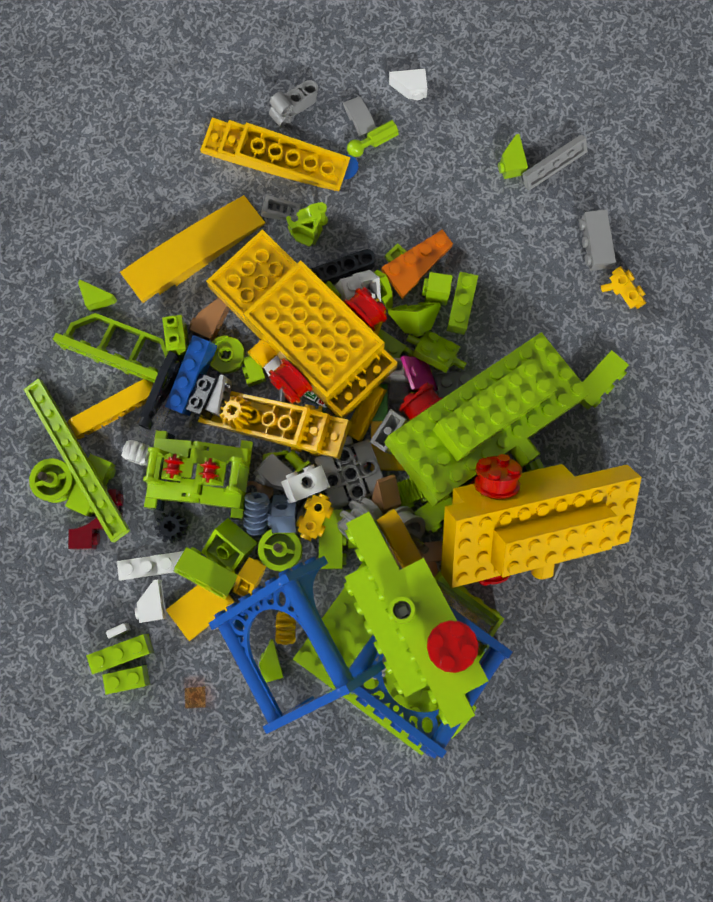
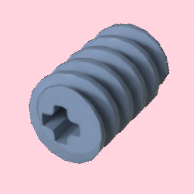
[243,492,269,536]

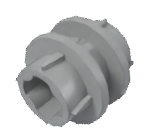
[337,497,383,539]

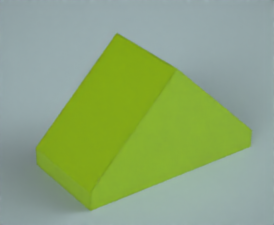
[78,280,117,312]

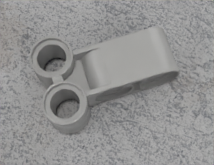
[269,80,318,128]

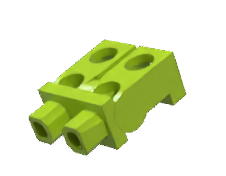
[162,315,189,361]

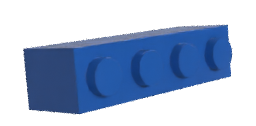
[165,335,217,416]

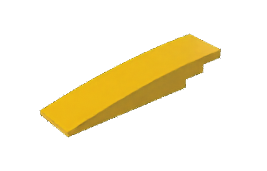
[200,117,350,191]
[120,195,266,303]
[198,391,351,459]

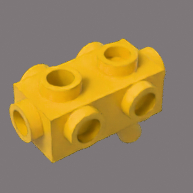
[601,266,647,309]
[296,493,334,541]

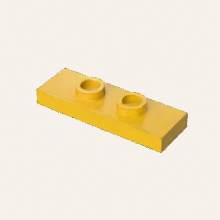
[347,386,387,441]

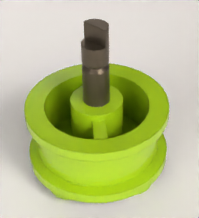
[29,458,76,503]
[258,529,303,572]

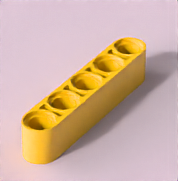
[68,379,153,439]
[376,509,422,569]

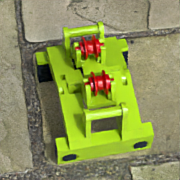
[143,430,253,521]

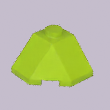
[388,302,441,336]

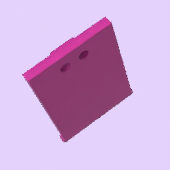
[400,356,437,391]

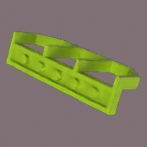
[53,313,168,388]

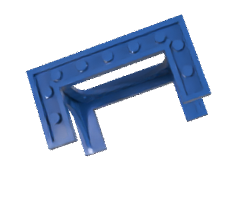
[208,556,386,734]
[346,606,513,759]

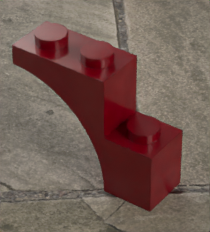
[68,489,124,550]

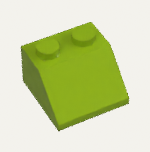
[201,518,257,571]

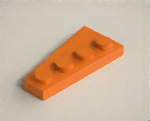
[381,229,453,299]

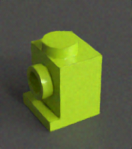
[242,356,266,387]

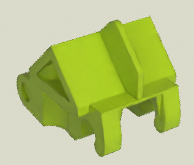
[286,202,328,247]

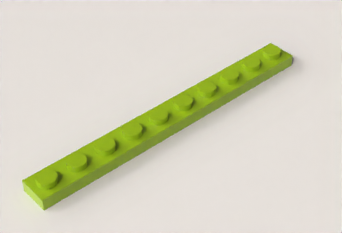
[23,378,130,543]

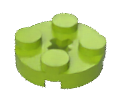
[210,336,245,374]

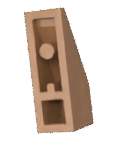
[189,298,230,342]

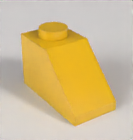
[233,557,266,597]

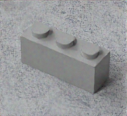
[579,210,616,271]

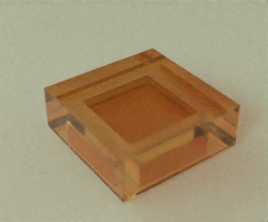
[185,686,206,708]

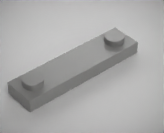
[522,134,588,191]

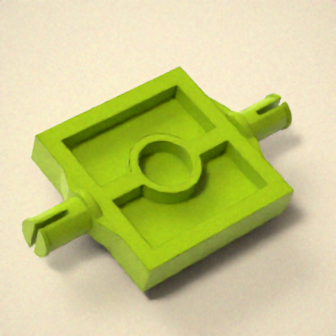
[406,331,467,373]

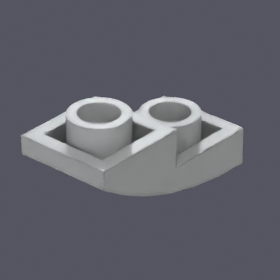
[343,96,377,137]

